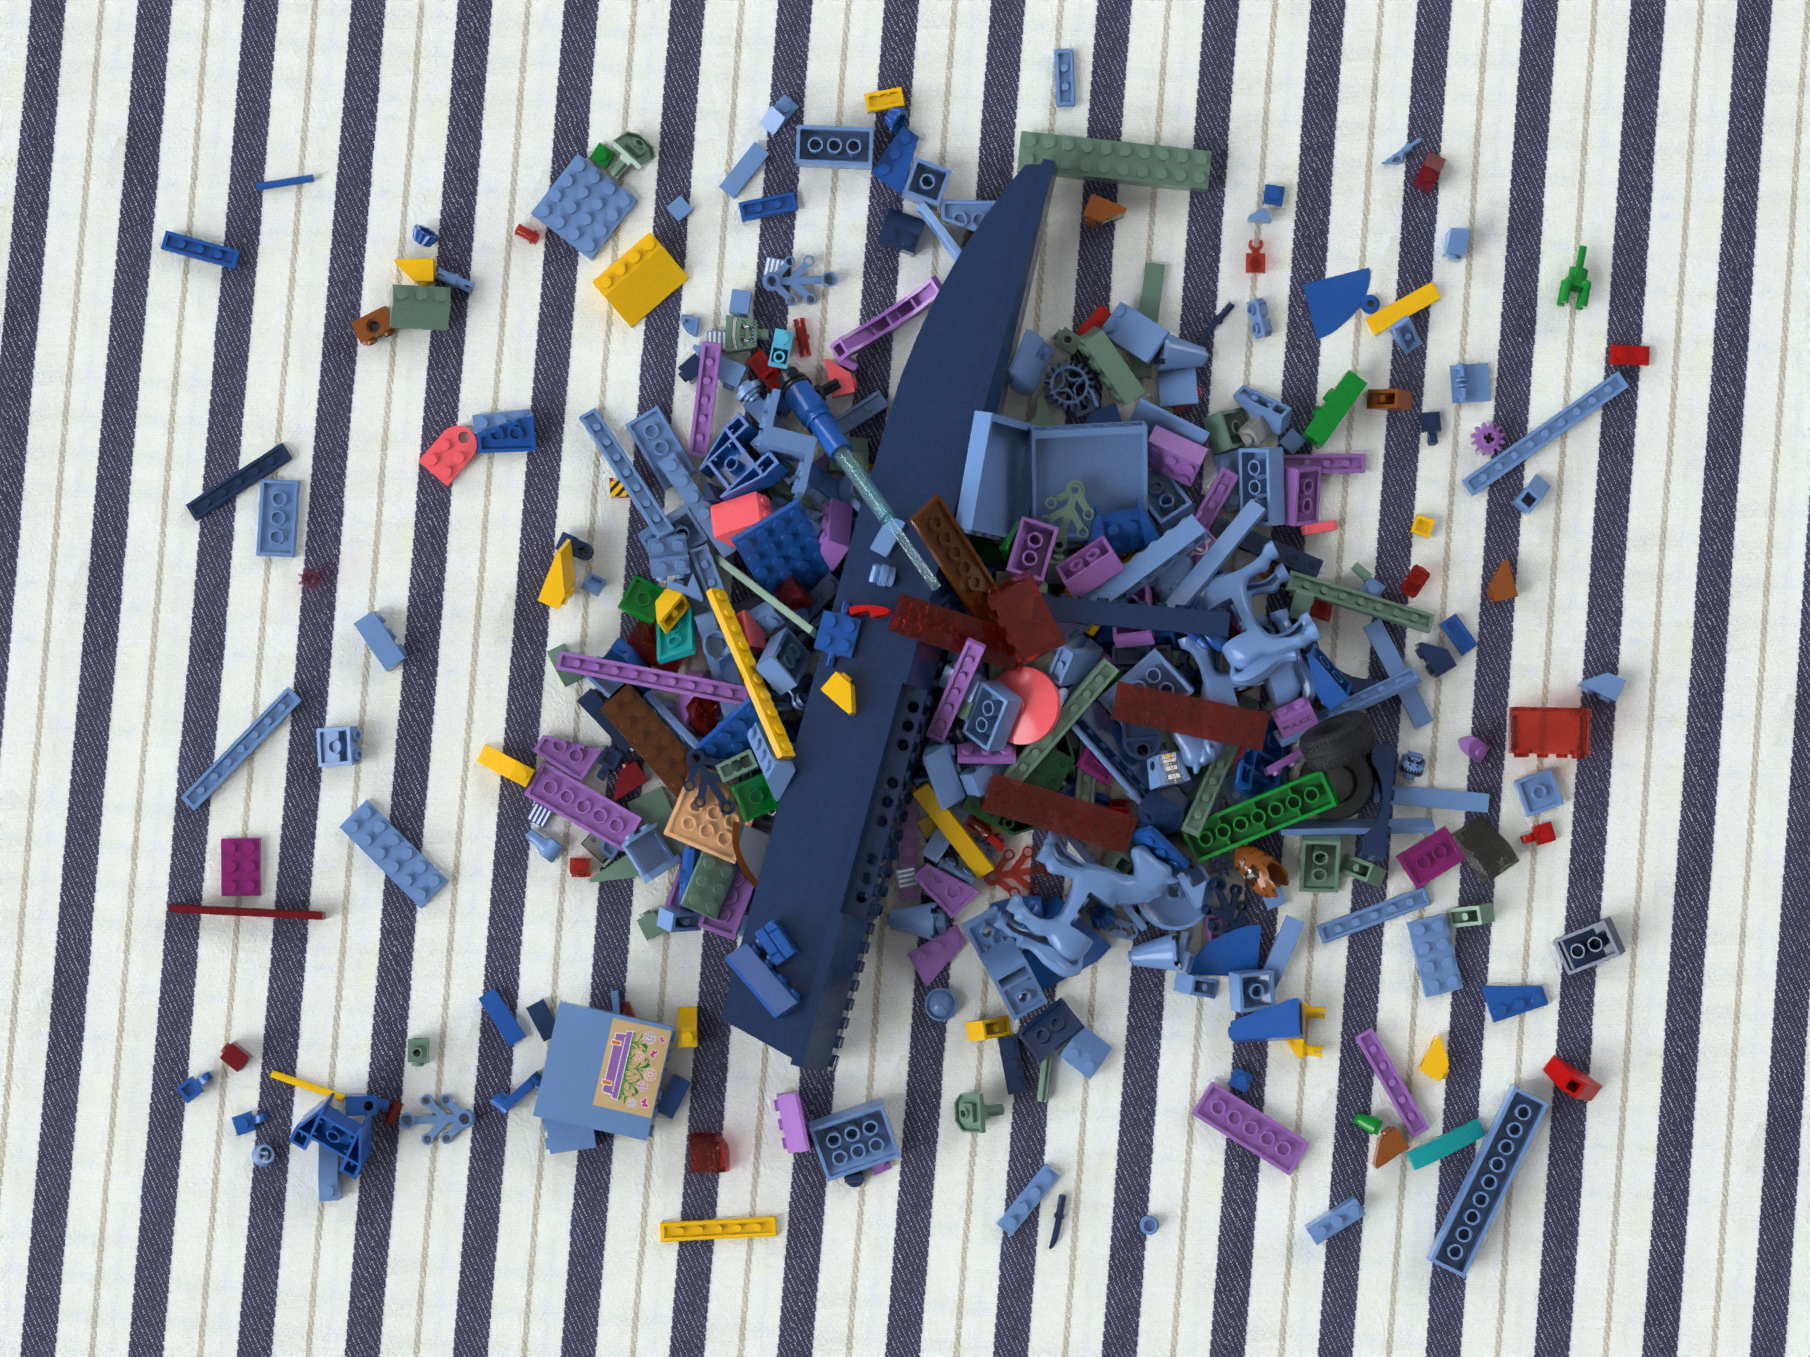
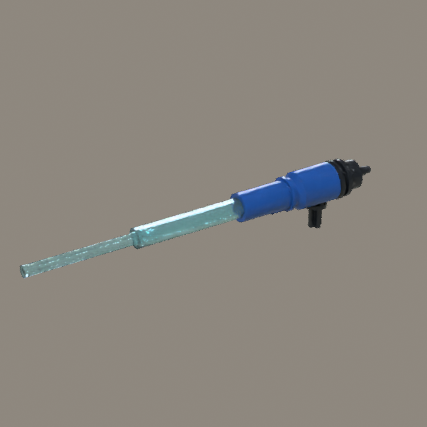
[776,366,941,591]

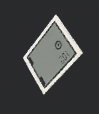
[577,832,611,867]

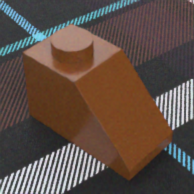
[1366,389,1412,411]
[1486,559,1518,603]
[1372,1126,1409,1169]

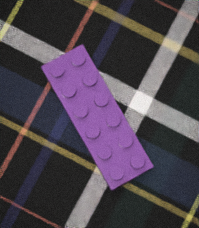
[524,761,643,852]
[698,824,772,940]
[1191,1081,1310,1176]

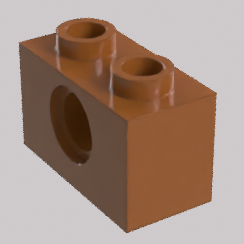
[351,306,398,346]

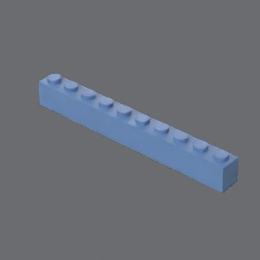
[1036,515,1208,654]

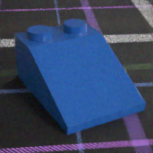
[1307,643,1353,710]

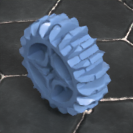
[1043,360,1095,412]

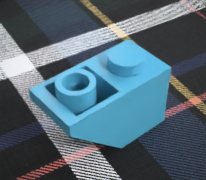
[768,328,794,369]

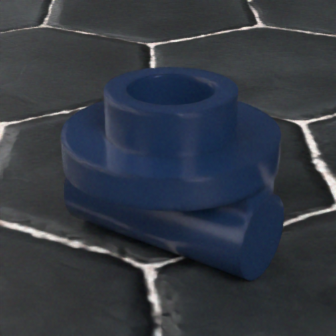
[844,1170,864,1187]

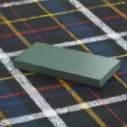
[627,787,687,864]

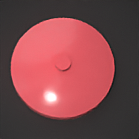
[997,667,1061,745]

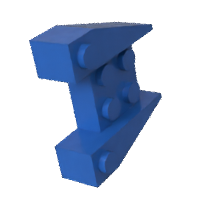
[698,413,790,501]
[1087,498,1161,554]
[289,1093,372,1180]

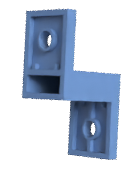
[755,388,818,502]
[962,905,1048,1021]

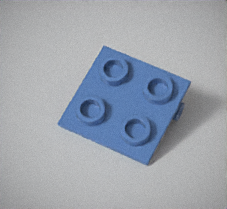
[1450,363,1491,404]

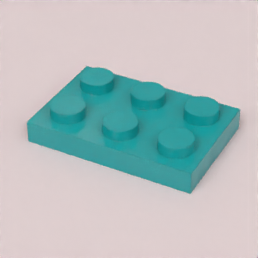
[656,607,695,665]

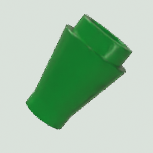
[1353,1112,1383,1135]

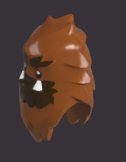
[1234,845,1289,898]

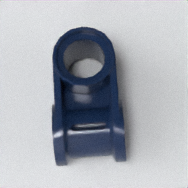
[555,532,594,561]

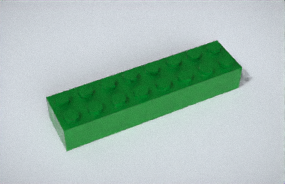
[1181,771,1340,864]

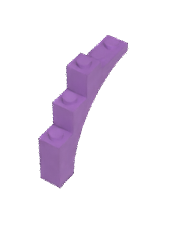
[829,275,942,362]

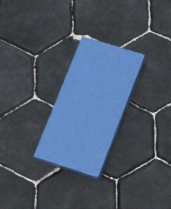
[625,405,697,491]
[256,479,300,558]

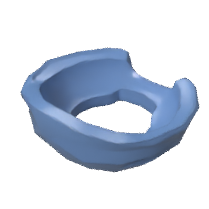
[702,630,731,661]

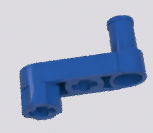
[490,1071,542,1115]

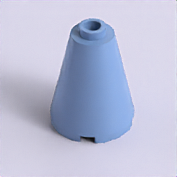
[1154,334,1209,371]
[887,902,940,940]
[1128,933,1182,971]

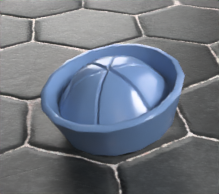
[924,988,958,1021]

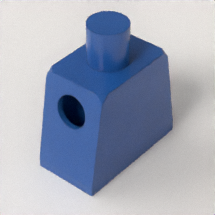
[345,1093,389,1116]

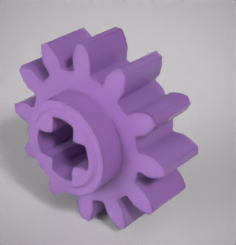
[1470,422,1505,456]

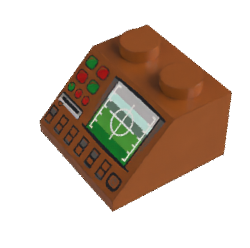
[1081,193,1127,229]

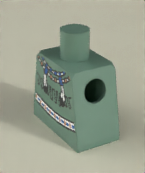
[726,315,769,354]

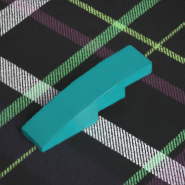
[1406,1118,1485,1170]

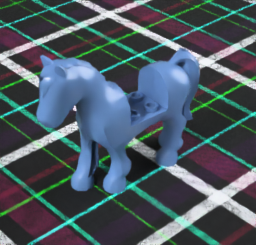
[1149,540,1321,686]
[1170,608,1316,775]
[993,828,1179,977]

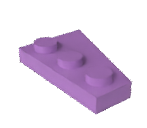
[533,735,602,782]
[912,863,980,918]

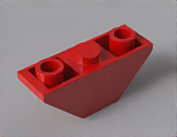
[1543,1055,1602,1101]

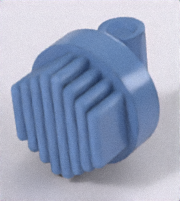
[869,564,896,587]

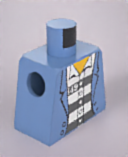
[1147,742,1191,790]

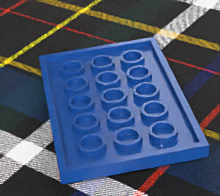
[730,498,842,610]

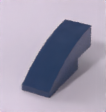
[1112,645,1173,666]

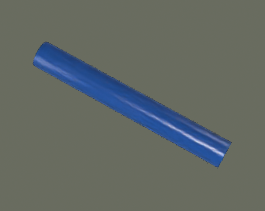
[256,174,314,191]

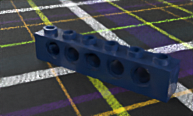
[1210,516,1324,578]

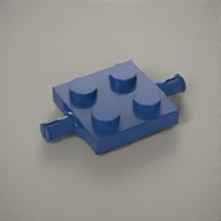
[814,601,862,668]

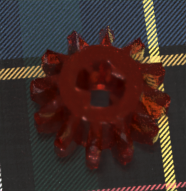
[1400,564,1430,598]

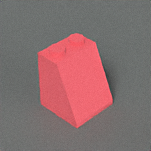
[710,491,772,548]

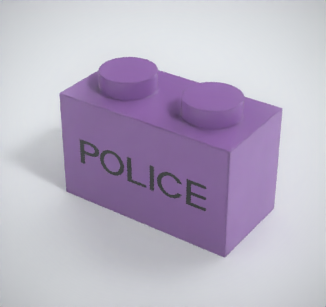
[1271,696,1319,739]

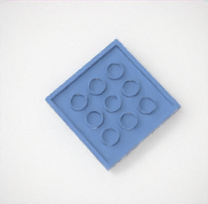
[531,153,638,261]

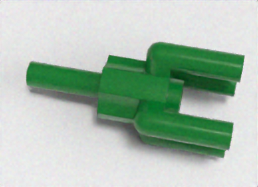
[1556,245,1591,310]

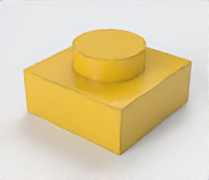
[1410,514,1435,539]

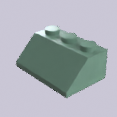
[390,284,451,331]

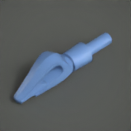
[1382,137,1422,165]

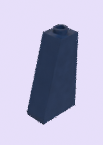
[577,688,634,753]

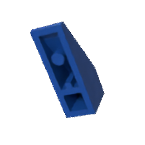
[603,637,652,693]

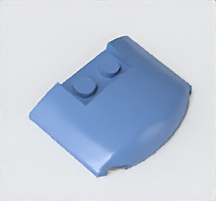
[1008,329,1055,396]

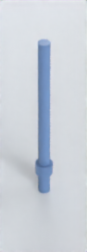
[1071,721,1143,805]

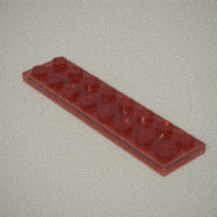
[887,593,1034,673]
[1110,681,1270,751]
[980,772,1138,854]

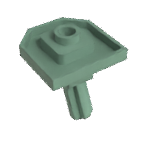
[610,131,656,179]
[954,1093,1004,1133]

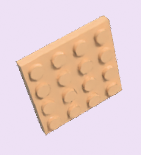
[663,768,754,864]

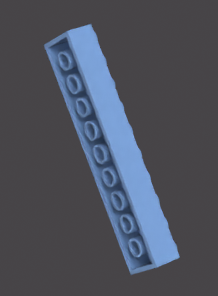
[1426,1084,1549,1278]

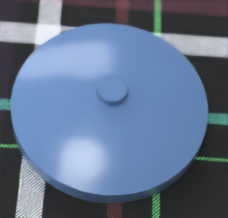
[1137,855,1213,931]

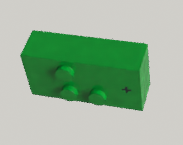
[1300,370,1367,450]

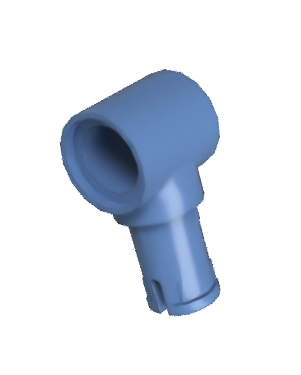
[525,829,564,863]

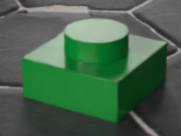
[589,143,616,170]

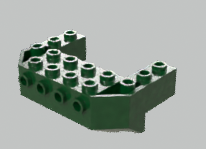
[960,733,1076,836]

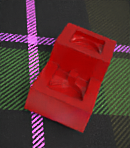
[745,349,780,391]
[849,605,894,619]

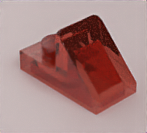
[1309,599,1333,622]

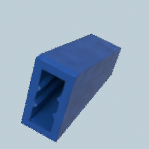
[1228,998,1304,1043]

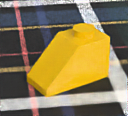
[395,258,436,286]
[655,588,690,634]
[821,672,856,716]
[678,1007,699,1047]
[966,1016,1011,1041]
[1417,1036,1450,1082]

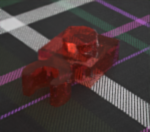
[1245,240,1265,274]

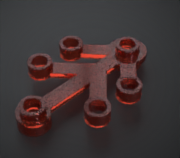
[983,846,1053,897]

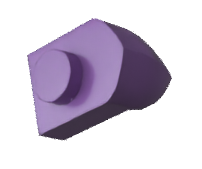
[1458,736,1490,764]

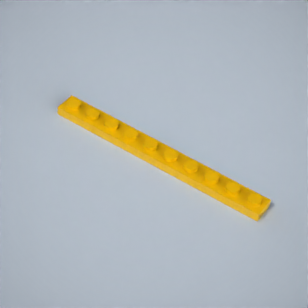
[706,588,796,760]

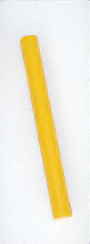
[270,1070,346,1102]

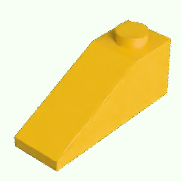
[477,744,537,787]

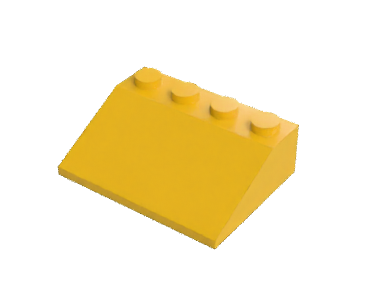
[592,232,689,328]

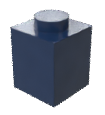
[678,353,700,384]

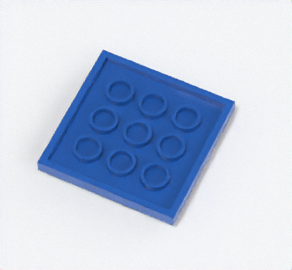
[696,696,798,782]

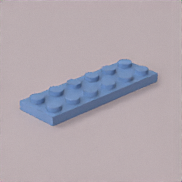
[340,800,448,908]

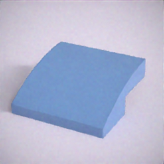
[1158,367,1199,408]

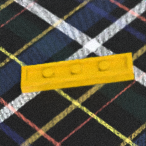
[1364,282,1441,336]

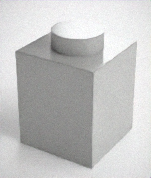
[1237,415,1272,447]

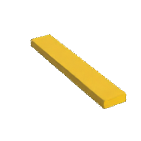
[912,781,994,879]
[660,1216,777,1242]

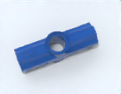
[678,848,700,907]

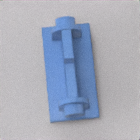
[1247,298,1273,339]

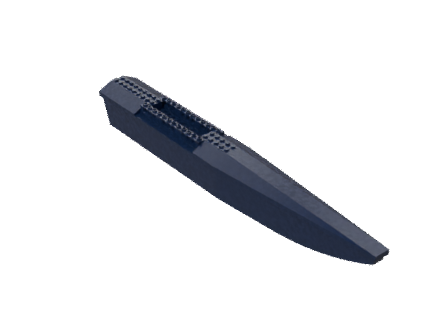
[721,158,1058,1071]

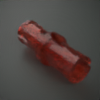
[793,318,812,358]

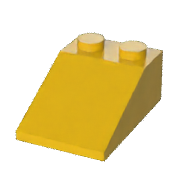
[538,538,576,610]

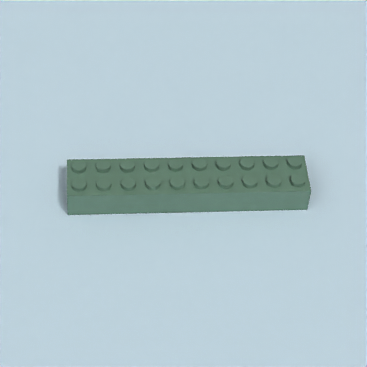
[1017,131,1212,193]

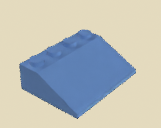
[1098,648,1196,726]
[808,1097,901,1181]

